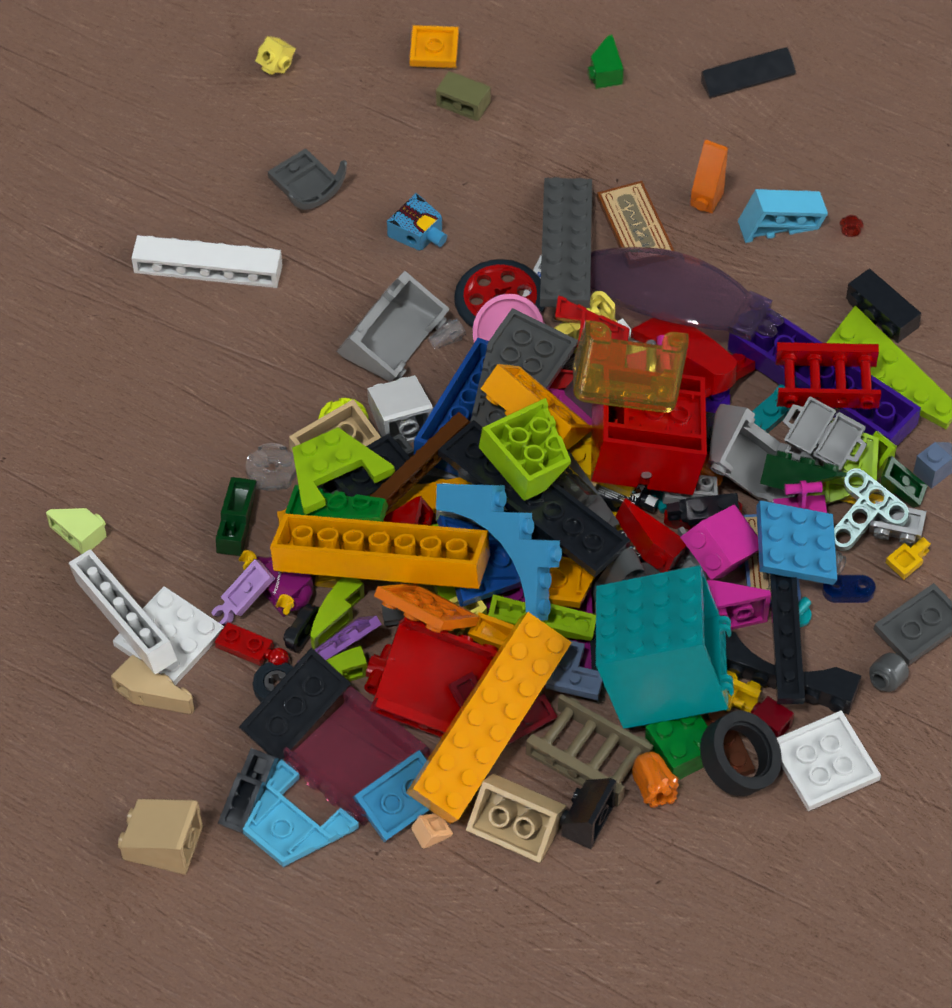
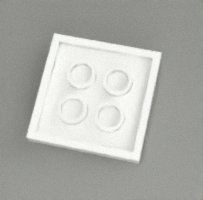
[113,586,224,685]
[777,710,881,811]

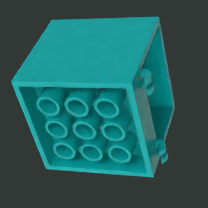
[596,565,734,729]

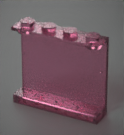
[283,686,430,826]

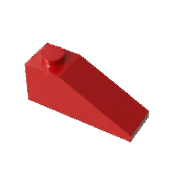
[615,498,687,573]

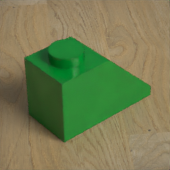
[587,34,624,89]

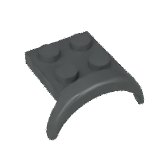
[268,148,347,210]

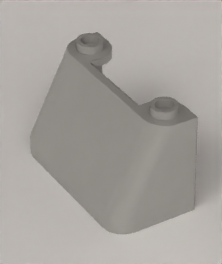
[336,270,449,382]
[708,404,813,503]

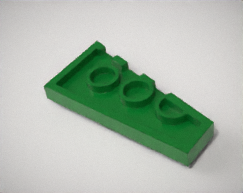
[285,485,388,522]

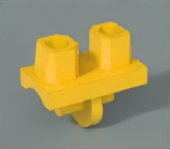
[726,670,762,712]

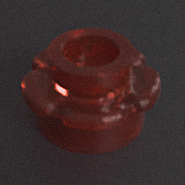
[840,215,864,237]

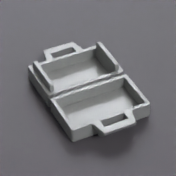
[783,397,867,471]

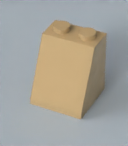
[118,799,203,875]

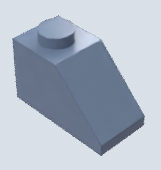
[913,442,952,489]

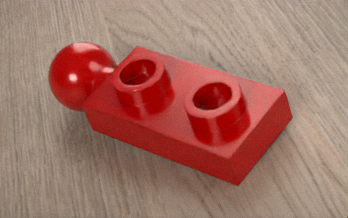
[214,622,289,666]

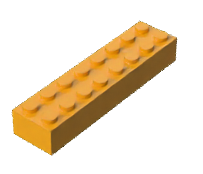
[270,513,490,589]
[406,612,572,824]

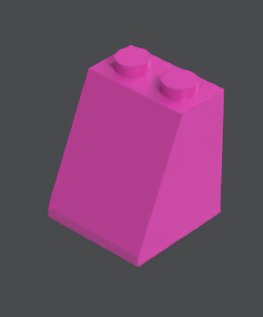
[681,504,759,580]

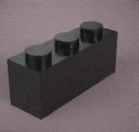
[846,268,922,343]

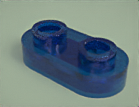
[822,575,876,603]

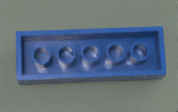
[414,338,489,476]

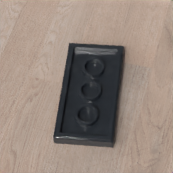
[238,647,351,760]

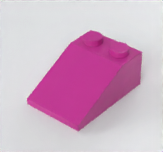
[707,580,771,630]

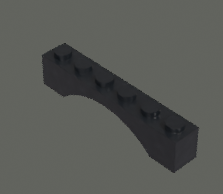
[725,631,862,715]

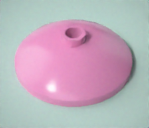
[473,294,545,343]

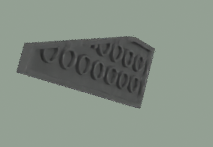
[458,308,578,485]

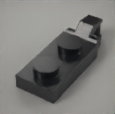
[667,493,739,525]

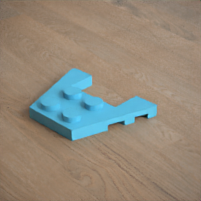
[243,759,359,867]

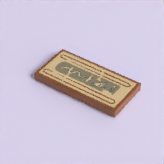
[597,181,675,270]

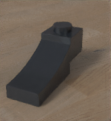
[218,748,280,833]

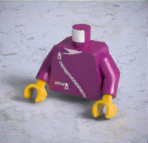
[238,550,313,617]

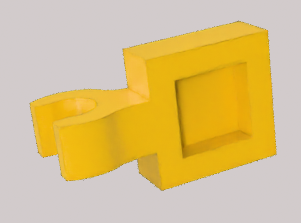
[885,537,931,580]

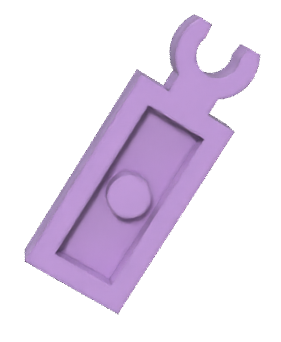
[211,559,275,626]

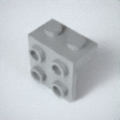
[869,501,927,545]

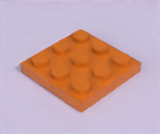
[374,583,480,633]

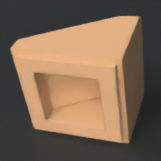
[411,813,453,848]

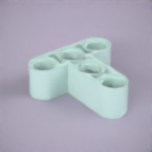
[834,468,909,551]

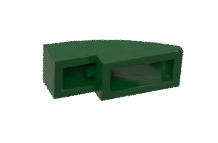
[216,477,256,556]

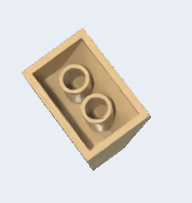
[466,774,567,863]

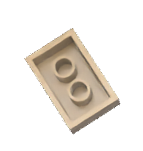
[289,399,381,454]

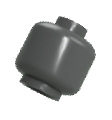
[869,652,909,692]

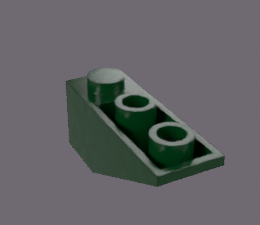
[760,450,847,490]

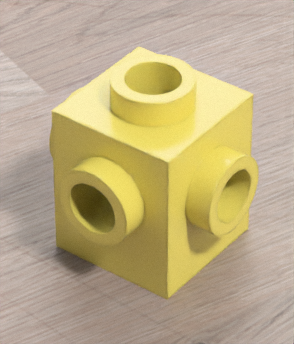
[255,36,296,75]

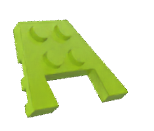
[807,421,879,504]
[292,427,395,515]

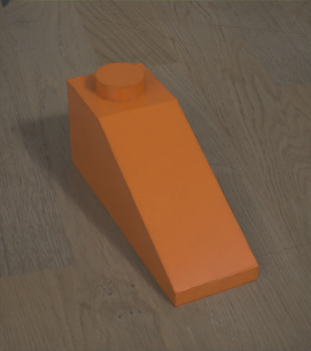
[690,140,728,214]

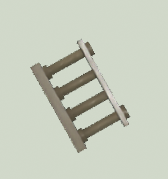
[526,694,653,807]

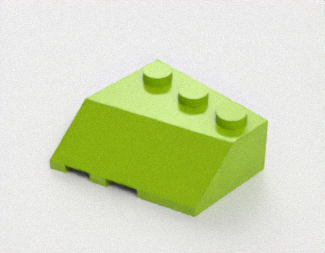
[479,398,571,501]

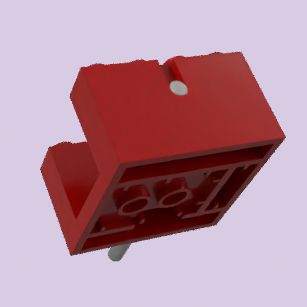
[591,340,707,495]

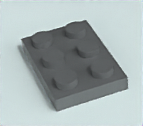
[874,583,952,666]

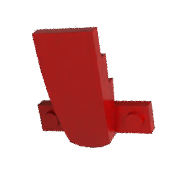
[631,311,755,398]

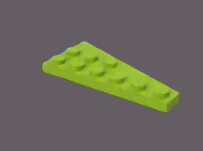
[826,306,952,429]

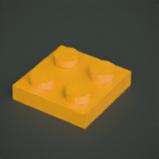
[410,25,459,68]

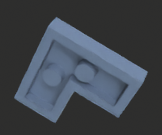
[546,640,603,700]

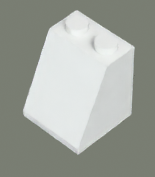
[367,375,433,443]

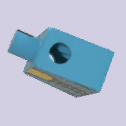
[387,193,447,250]

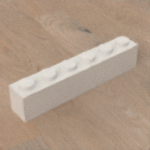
[132,235,282,288]
[69,549,177,674]

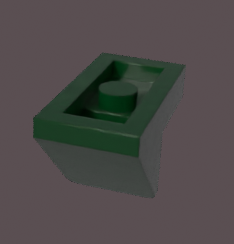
[881,456,928,508]

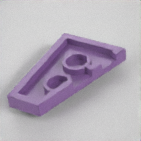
[297,616,382,662]

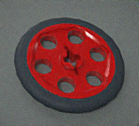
[454,259,545,328]

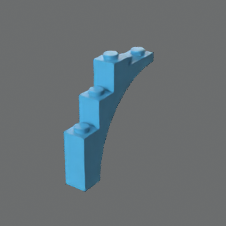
[436,484,562,620]

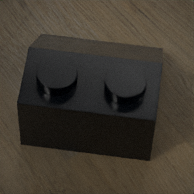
[559,778,616,849]

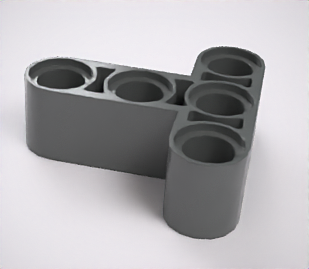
[591,548,661,602]

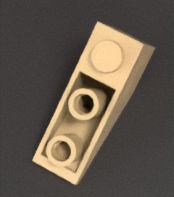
[111,654,195,714]

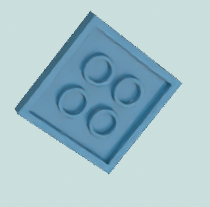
[756,500,837,585]

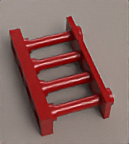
[775,342,881,410]

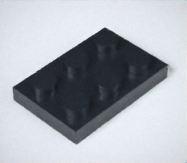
[330,433,410,497]

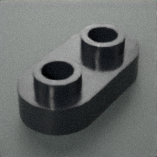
[283,603,320,652]

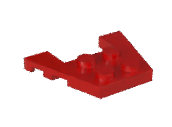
[549,296,630,390]

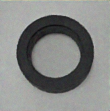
[700,711,782,797]

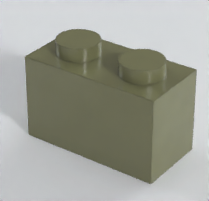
[436,71,491,121]

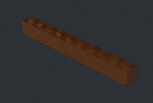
[370,412,470,512]

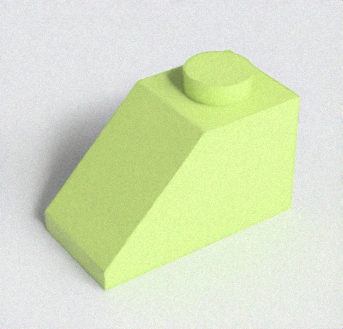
[46,508,107,554]

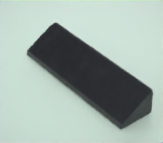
[701,47,796,98]

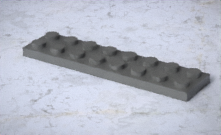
[540,177,592,308]

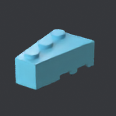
[738,189,828,243]

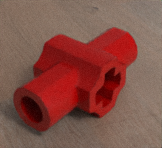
[364,644,392,695]

